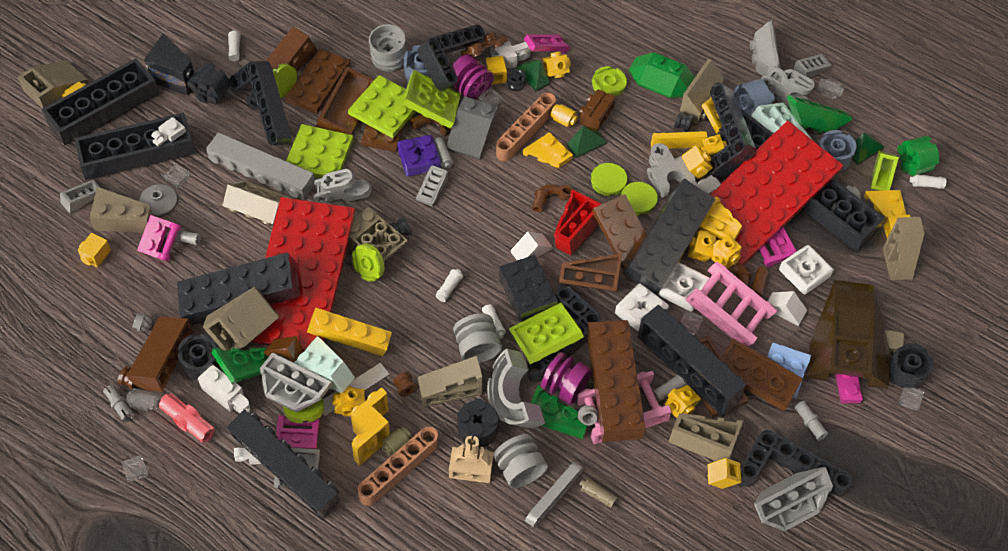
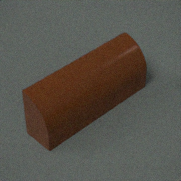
[127,317,194,392]

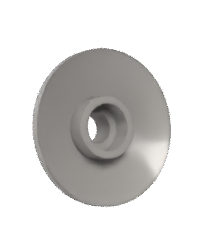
[139,184,177,216]

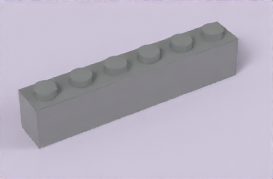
[206,133,315,200]

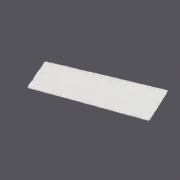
[323,363,389,416]

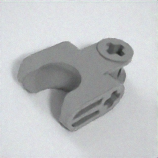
[761,66,814,108]
[647,143,695,198]
[314,169,372,203]

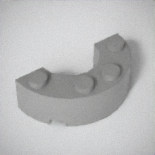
[487,349,545,428]

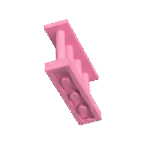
[685,261,777,347]
[576,371,671,444]

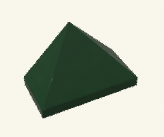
[515,60,550,92]
[567,126,607,158]
[852,132,885,165]

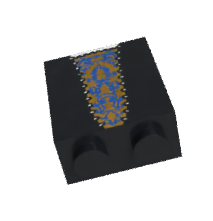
[144,34,194,96]

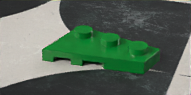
[212,348,269,384]
[531,386,588,439]

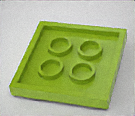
[402,70,461,128]
[348,75,416,138]
[286,124,354,179]
[509,303,584,364]

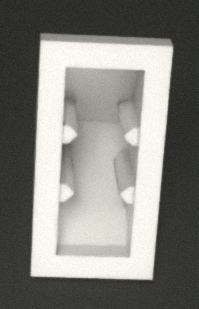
[511,232,553,260]
[768,291,807,326]

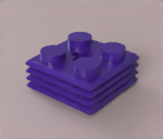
[397,135,441,177]

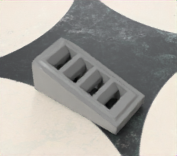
[794,54,832,78]
[416,166,448,207]
[60,180,101,213]

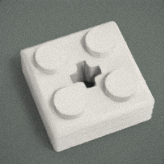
[779,245,834,295]
[658,262,710,312]
[615,283,669,331]

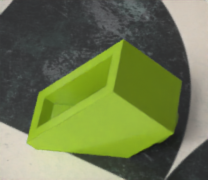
[871,151,899,191]

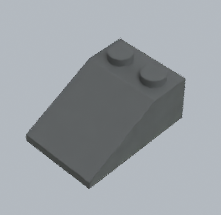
[446,97,498,160]

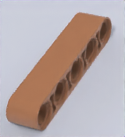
[496,93,556,161]
[358,427,438,506]

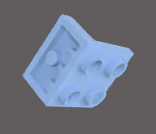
[767,342,811,399]

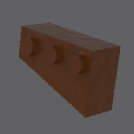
[266,27,318,72]
[559,253,622,292]

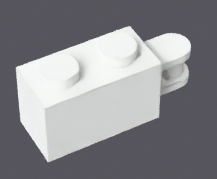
[198,365,250,413]

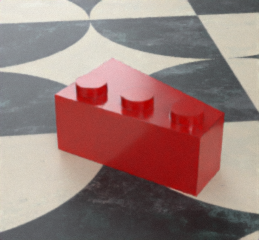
[554,189,602,256]

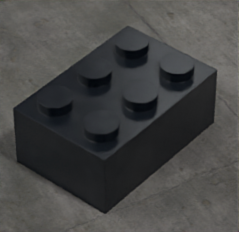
[499,255,558,323]

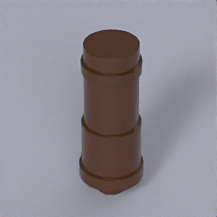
[751,267,769,298]

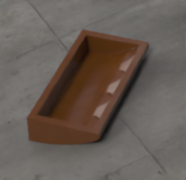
[316,67,374,135]

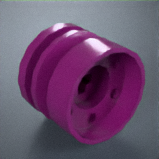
[452,54,494,100]
[541,352,592,405]

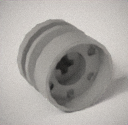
[369,24,407,72]
[453,313,502,363]
[493,434,548,488]

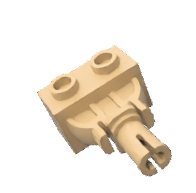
[449,436,494,483]

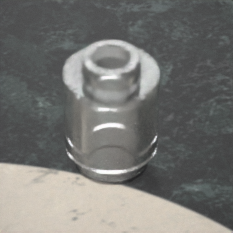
[817,78,844,100]
[126,388,159,412]

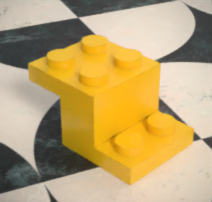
[351,388,390,466]

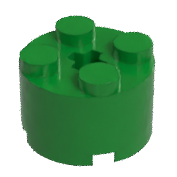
[897,135,939,176]

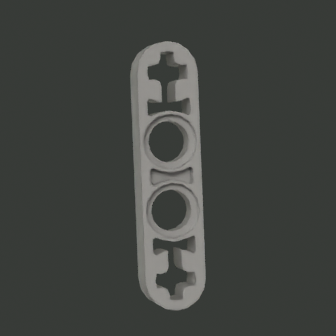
[525,461,584,528]

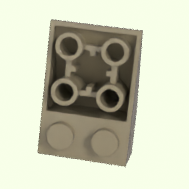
[18,60,88,109]
[348,207,408,261]
[203,287,279,350]

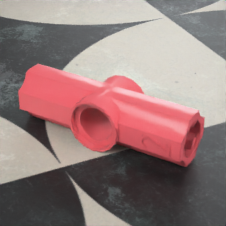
[158,393,215,443]

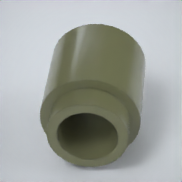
[382,427,413,456]

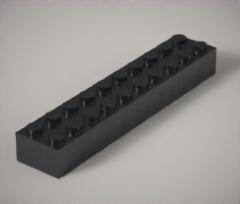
[717,110,885,252]

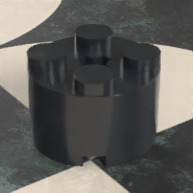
[187,63,231,104]
[178,334,220,380]
[889,343,934,390]
[457,399,498,448]

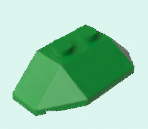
[629,52,695,98]
[787,94,853,133]

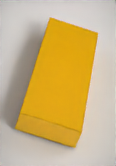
[651,132,707,149]

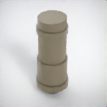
[579,478,618,508]

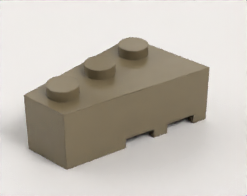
[90,187,153,233]
[883,217,926,280]
[417,356,482,407]
[669,413,743,461]

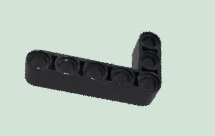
[418,24,485,92]
[230,61,291,146]
[707,82,756,180]
[527,286,601,383]
[740,430,853,496]

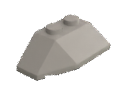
[750,20,781,76]
[260,353,333,412]
[754,467,833,531]

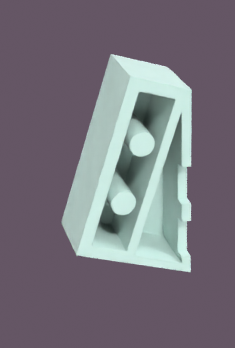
[751,103,811,139]
[295,336,355,393]

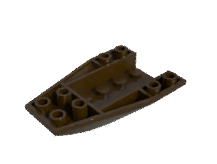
[807,280,890,389]

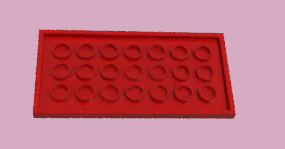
[696,120,843,265]
[250,197,356,351]

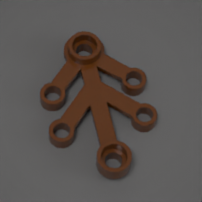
[460,32,508,57]

